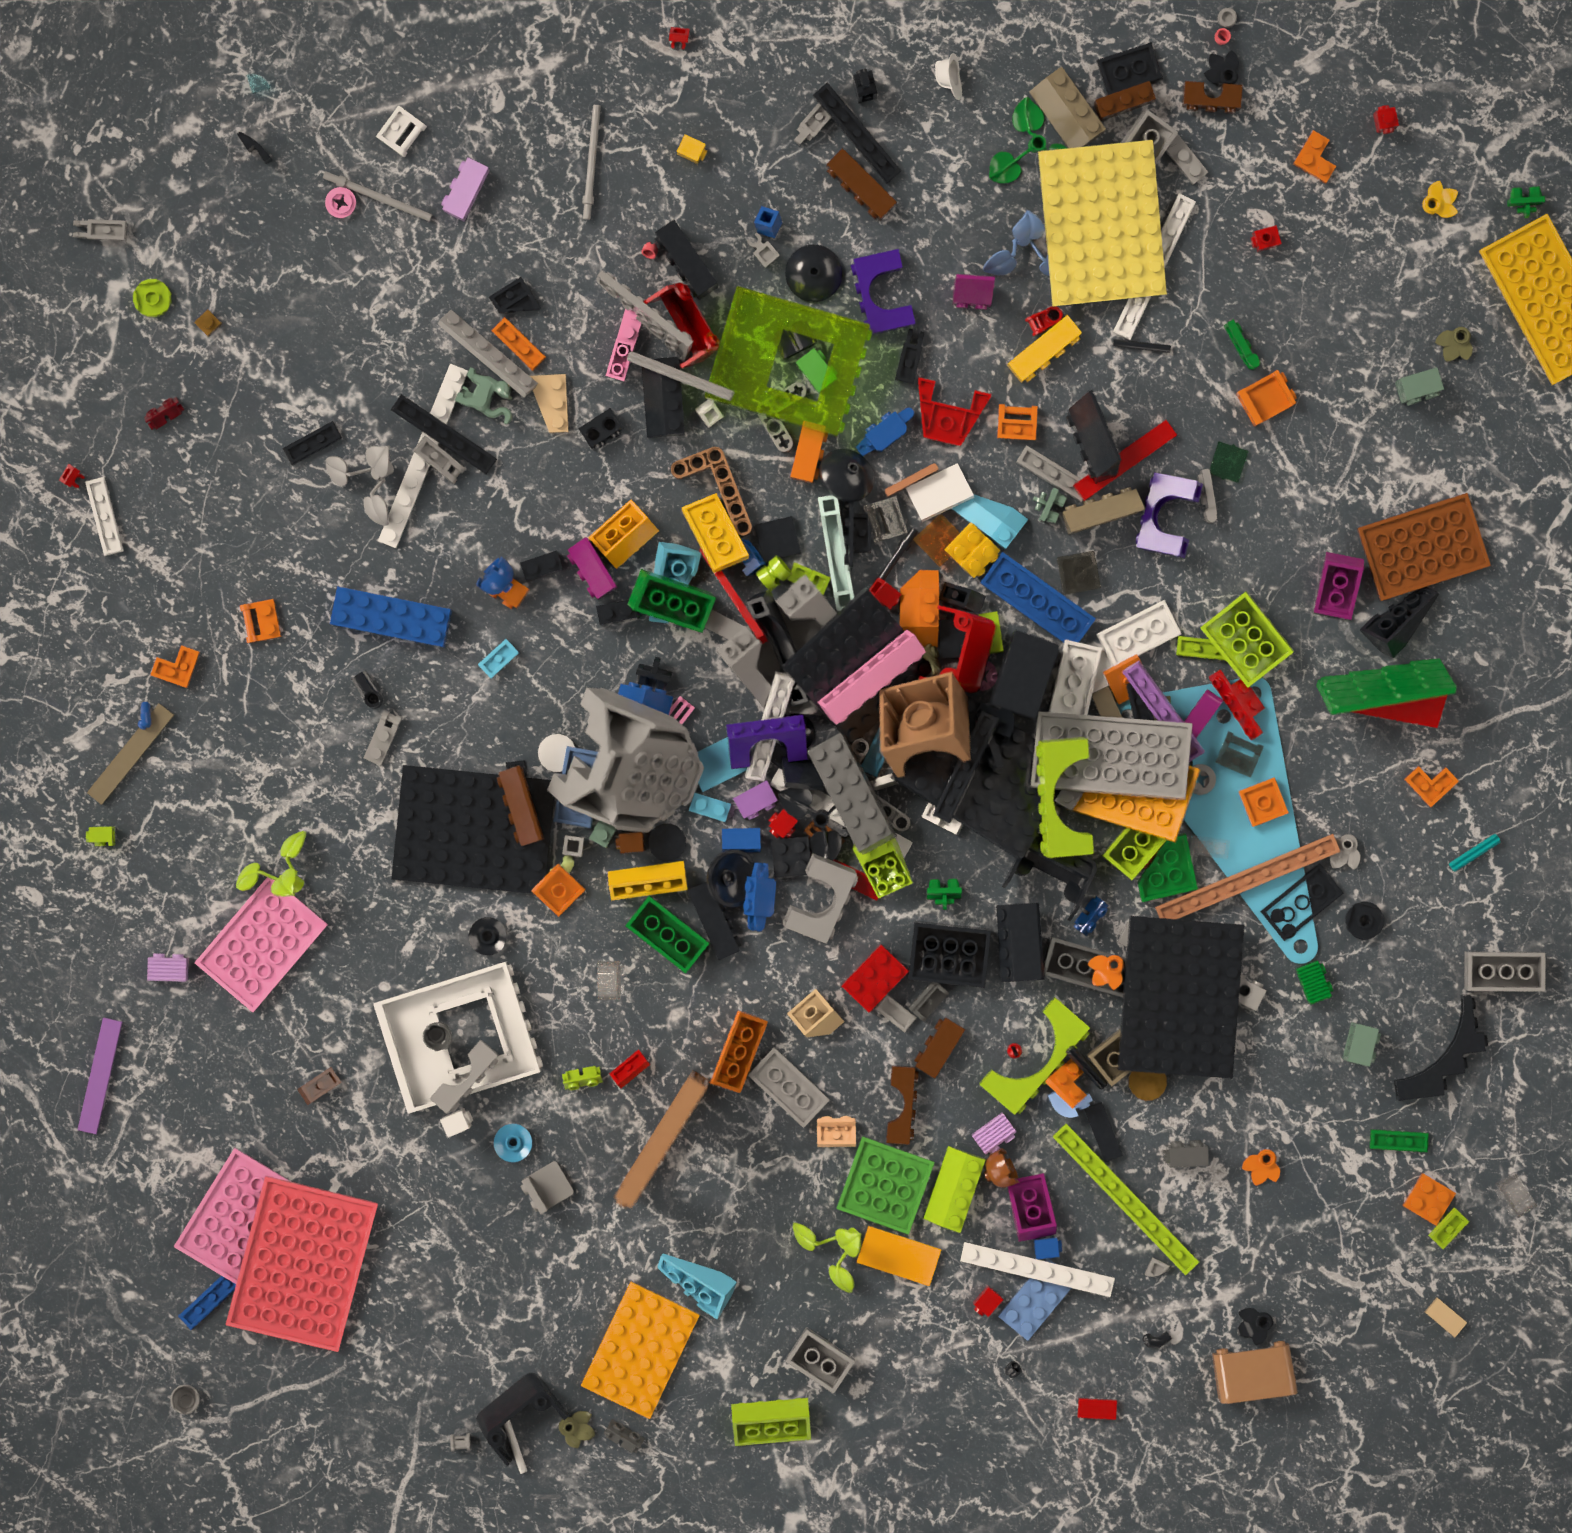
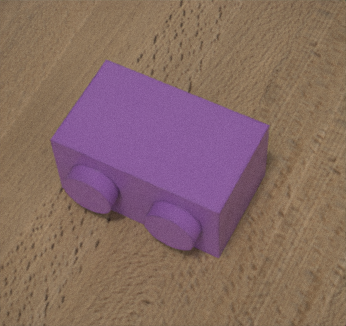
[733,780,778,820]

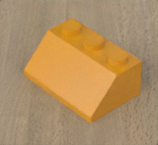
[588,500,659,569]

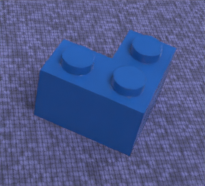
[618,682,673,715]

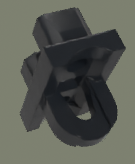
[636,657,672,690]

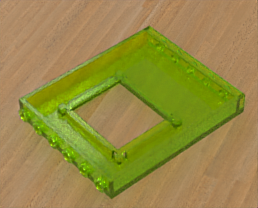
[704,286,873,437]

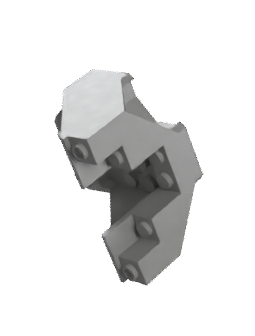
[716,575,837,716]
[548,687,704,832]

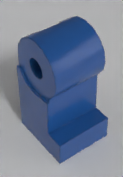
[741,540,766,576]

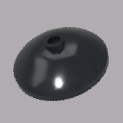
[785,244,843,302]
[820,449,875,502]
[706,850,755,907]

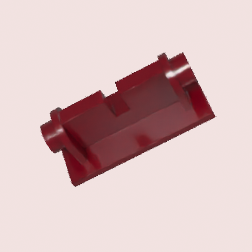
[144,397,184,430]

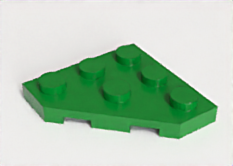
[1137,833,1198,902]

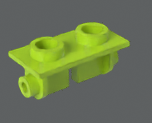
[562,1066,603,1091]

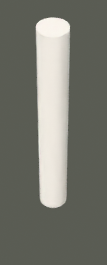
[504,1420,527,1474]

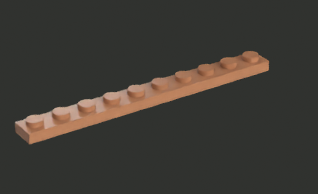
[1155,834,1341,919]

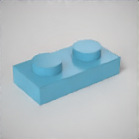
[478,639,519,679]
[689,793,731,822]

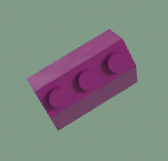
[567,537,617,600]

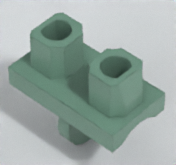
[1033,488,1067,523]

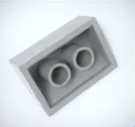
[1121,110,1178,165]

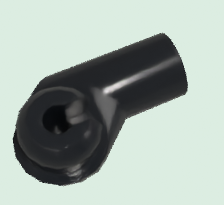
[1142,1331,1172,1348]

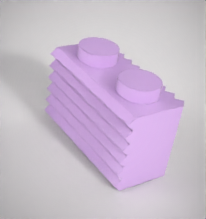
[147,953,189,982]
[972,1113,1016,1155]

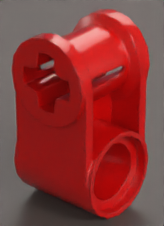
[1025,306,1063,337]

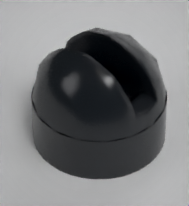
[1005,1361,1022,1378]

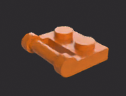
[997,404,1038,441]
[240,599,282,643]

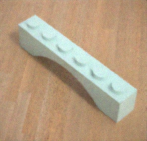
[818,495,854,612]

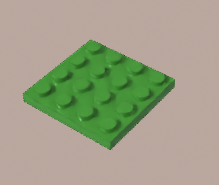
[836,1136,935,1235]

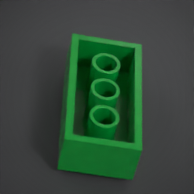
[628,569,716,633]
[625,895,710,974]

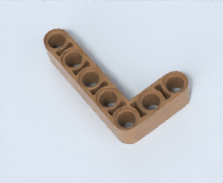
[671,447,752,537]

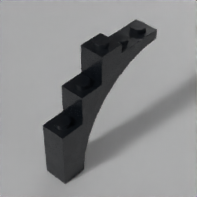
[1394,994,1488,1101]

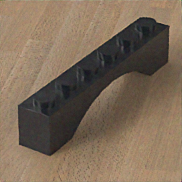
[746,589,810,706]

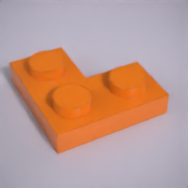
[1293,130,1336,184]
[150,645,200,688]
[1404,766,1459,807]
[1045,1059,1087,1109]

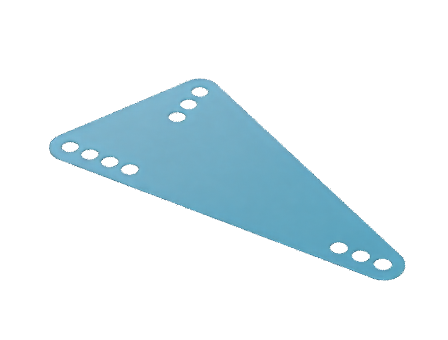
[1116,678,1318,964]

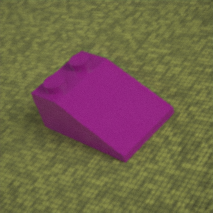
[952,274,995,310]
[1314,552,1364,620]
[1007,1173,1057,1242]

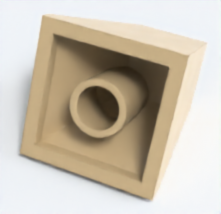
[787,989,844,1037]

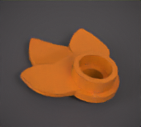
[1088,955,1124,990]
[1242,1149,1280,1186]

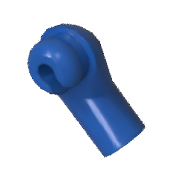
[138,702,152,730]

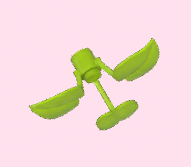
[236,831,306,897]
[792,1222,861,1293]

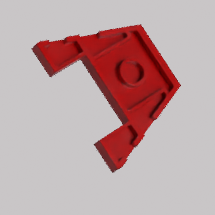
[918,377,992,447]

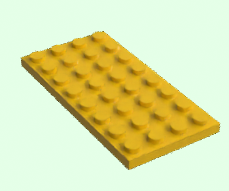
[1479,214,1572,385]

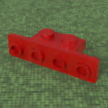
[1209,670,1265,740]

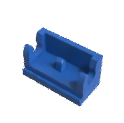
[722,828,761,853]

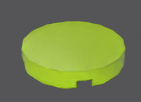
[133,279,172,317]

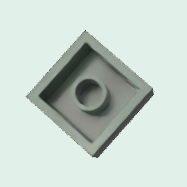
[1395,367,1444,406]
[1342,1022,1381,1067]

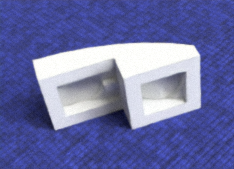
[922,803,963,835]

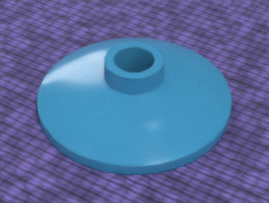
[494,1124,532,1162]

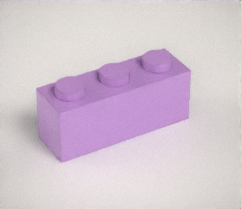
[441,158,490,222]

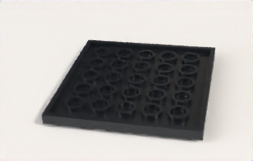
[781,587,932,745]

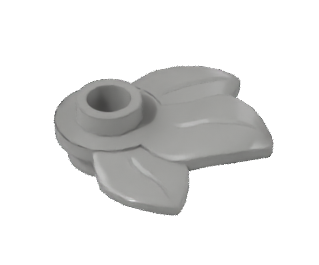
[1330,834,1361,869]

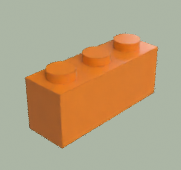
[790,421,829,484]

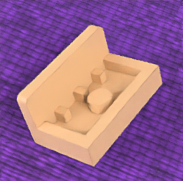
[817,1116,856,1147]

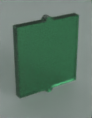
[1209,441,1248,483]

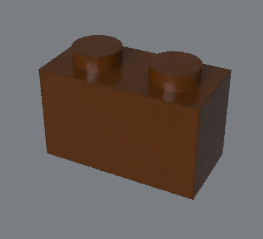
[616,832,645,853]

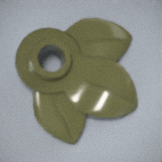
[1435,327,1473,362]
[923,644,942,675]
[558,1411,595,1448]

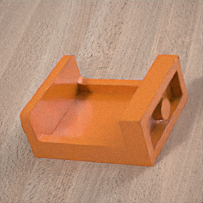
[1236,370,1297,427]

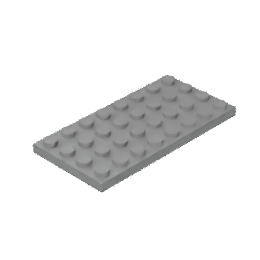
[1031,711,1192,800]

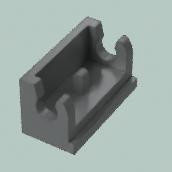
[908,982,949,1021]

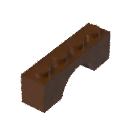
[886,1065,919,1145]

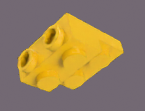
[944,522,1000,578]

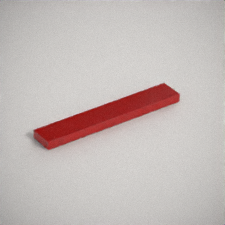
[1073,420,1177,501]
[700,548,768,644]

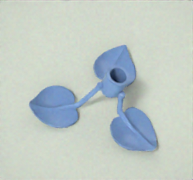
[983,210,1050,276]

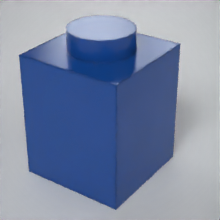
[754,206,782,239]
[1033,1236,1062,1259]

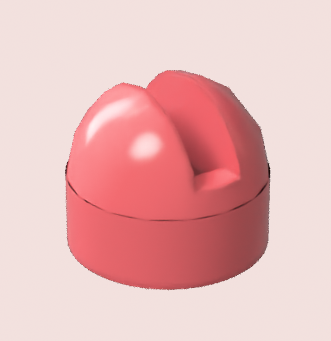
[1214,28,1231,45]
[641,242,658,259]

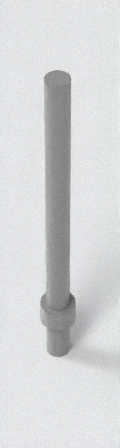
[582,105,601,220]
[323,171,432,222]

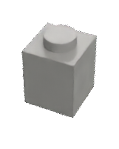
[562,835,585,857]

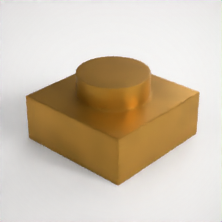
[194,309,222,337]

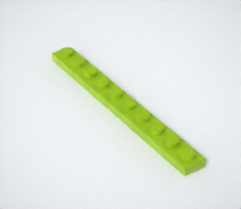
[1052,1123,1199,1276]

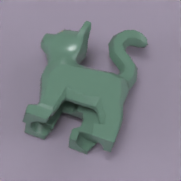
[455,367,512,425]

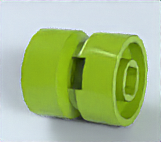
[756,555,792,591]

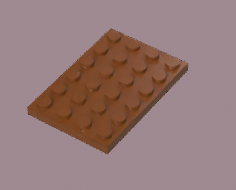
[1357,493,1491,601]

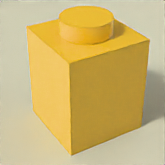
[677,135,708,164]

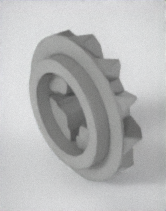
[1192,764,1216,795]

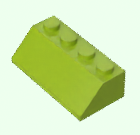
[1101,827,1166,880]
[923,1146,985,1233]
[731,1398,811,1446]

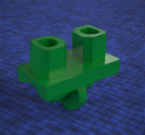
[1507,186,1545,218]
[927,879,962,910]

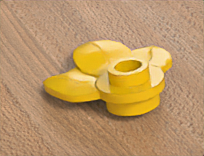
[1422,181,1458,218]

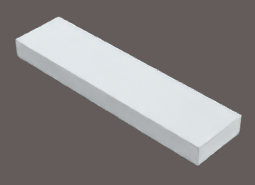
[85,477,124,556]

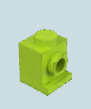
[86,827,115,846]

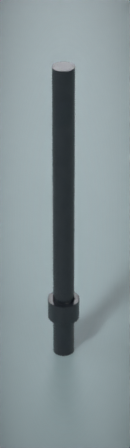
[870,527,918,588]

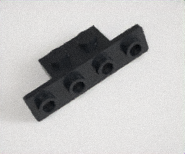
[844,501,872,571]

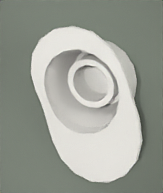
[935,53,962,100]

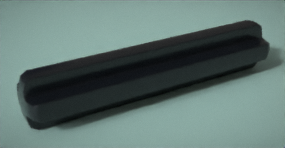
[1066,1046,1107,1090]

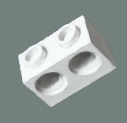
[440,1108,473,1138]

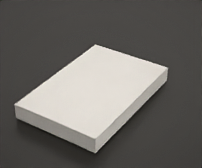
[906,463,974,522]

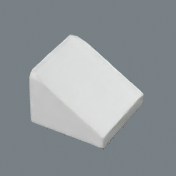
[695,398,724,428]

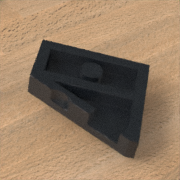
[489,277,541,314]

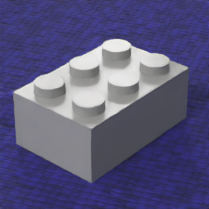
[785,1327,855,1394]

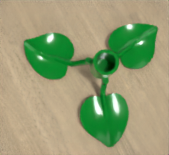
[989,97,1068,184]

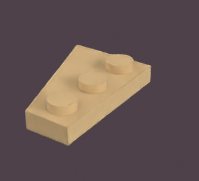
[530,374,569,433]

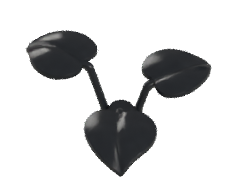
[778,788,842,861]

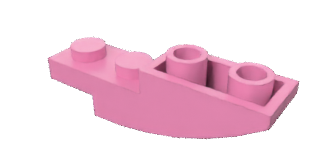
[606,309,641,381]

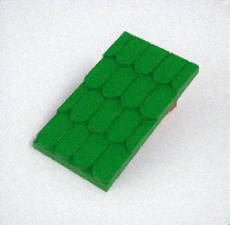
[1316,658,1457,728]

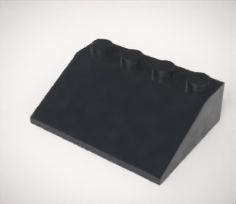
[1066,390,1121,484]
[908,920,991,988]

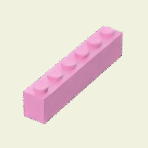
[818,630,926,724]

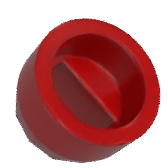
[1007,1043,1022,1059]

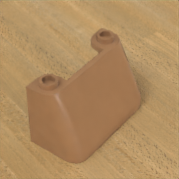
[1212,1341,1298,1404]

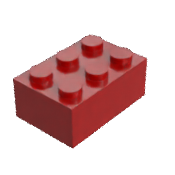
[841,944,909,1012]

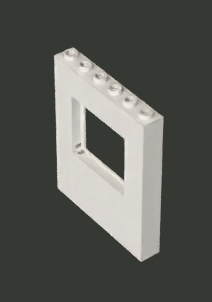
[373,961,543,1114]

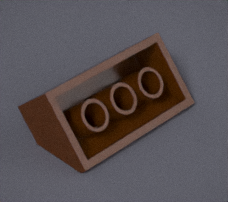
[497,765,544,846]

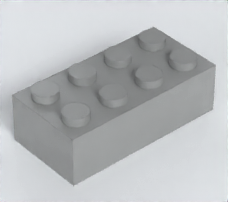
[1464,952,1546,992]

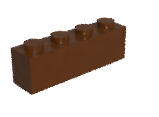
[826,148,897,221]

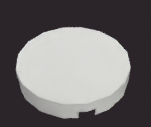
[538,734,575,772]
[870,774,899,790]

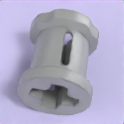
[450,1433,471,1452]

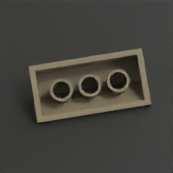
[1029,67,1106,148]
[1062,487,1145,535]

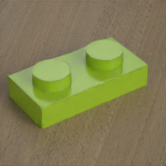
[1428,1208,1469,1249]

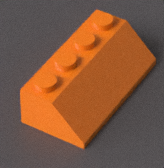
[710,1011,768,1093]

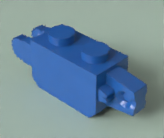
[856,407,914,456]
[743,862,776,932]

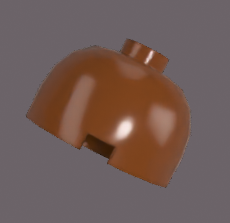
[984,1148,1019,1188]

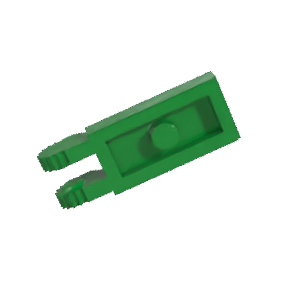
[1223,319,1260,370]

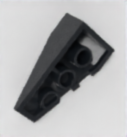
[1360,586,1439,658]

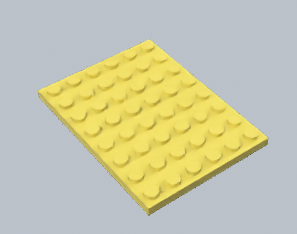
[1038,140,1167,306]

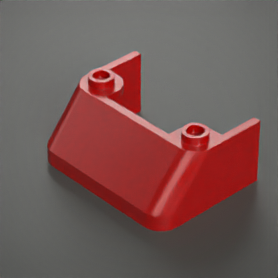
[643,282,719,368]
[919,605,996,693]

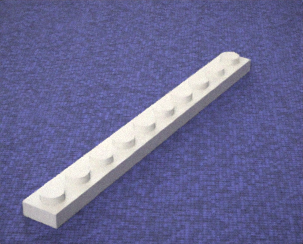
[378,364,468,548]

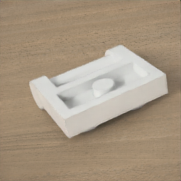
[376,106,427,157]

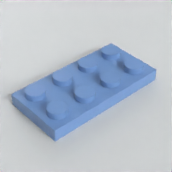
[998,1258,1071,1341]

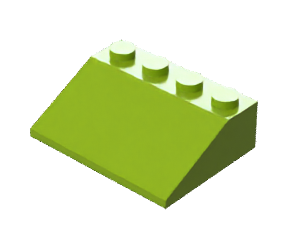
[1200,591,1294,688]

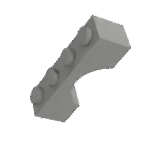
[429,1040,499,1114]

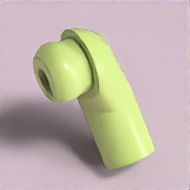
[550,855,574,873]

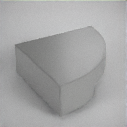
[1144,1257,1170,1277]

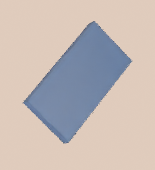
[553,746,598,828]

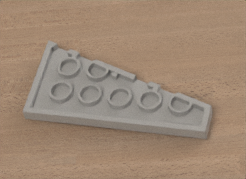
[596,270,693,363]

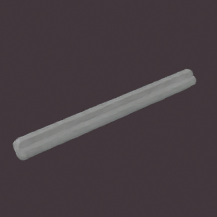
[627,351,734,401]

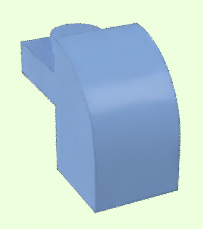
[1047,1091,1093,1118]

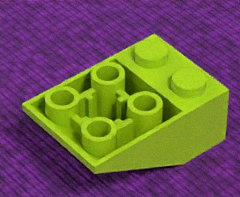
[852,838,913,899]

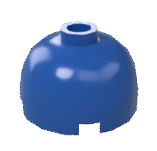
[476,556,514,595]

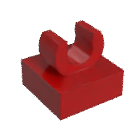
[669,27,690,49]
[59,464,85,488]

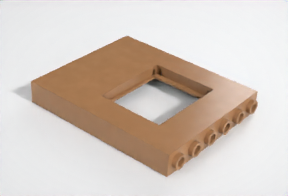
[615,1070,709,1208]

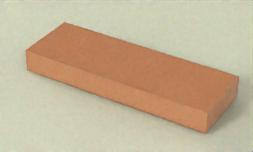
[884,463,939,498]

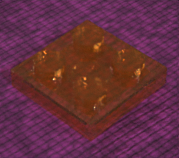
[913,514,960,567]

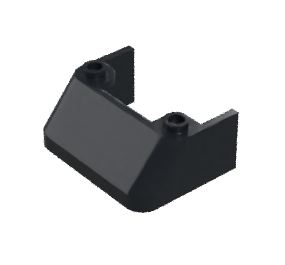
[1002,833,1097,921]
[476,1373,569,1466]

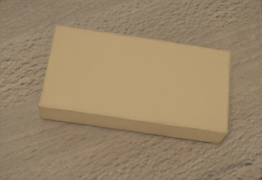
[1425,1298,1467,1337]

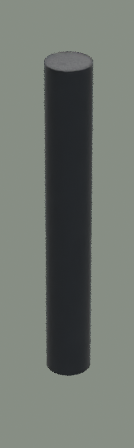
[1113,339,1171,353]

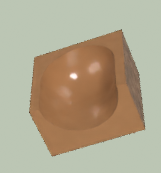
[880,672,970,777]

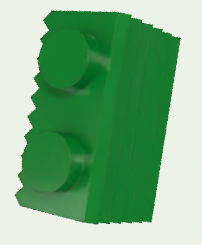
[1295,960,1333,1005]

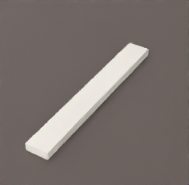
[1113,194,1196,340]

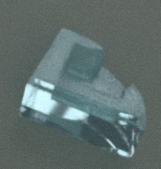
[246,74,271,94]

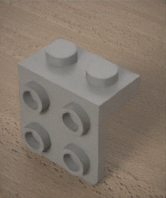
[521,1161,574,1214]

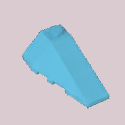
[951,494,1028,550]
[649,542,701,623]
[657,1254,737,1319]

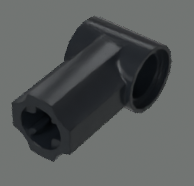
[351,671,383,709]

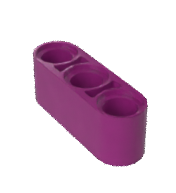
[1184,689,1223,738]

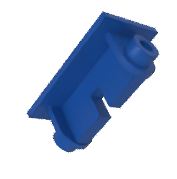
[1074,896,1109,936]

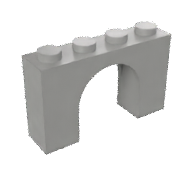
[783,853,858,944]

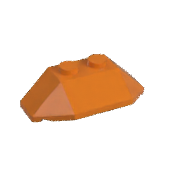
[900,570,939,647]

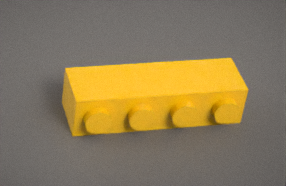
[1007,315,1082,383]
[608,861,687,901]

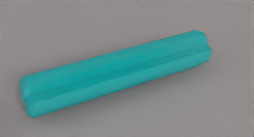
[1449,834,1501,872]

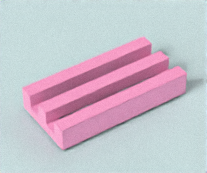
[669,696,695,725]

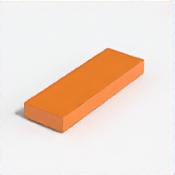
[491,317,546,371]

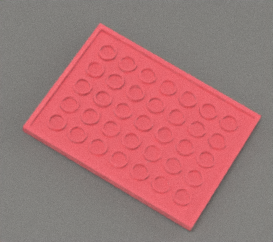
[226,1176,378,1352]

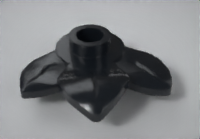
[1204,50,1239,85]
[1237,1308,1273,1345]

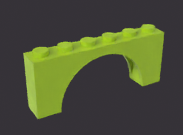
[1036,737,1093,858]
[979,997,1090,1115]

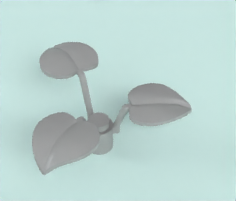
[325,446,394,526]

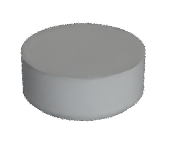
[1217,8,1237,28]

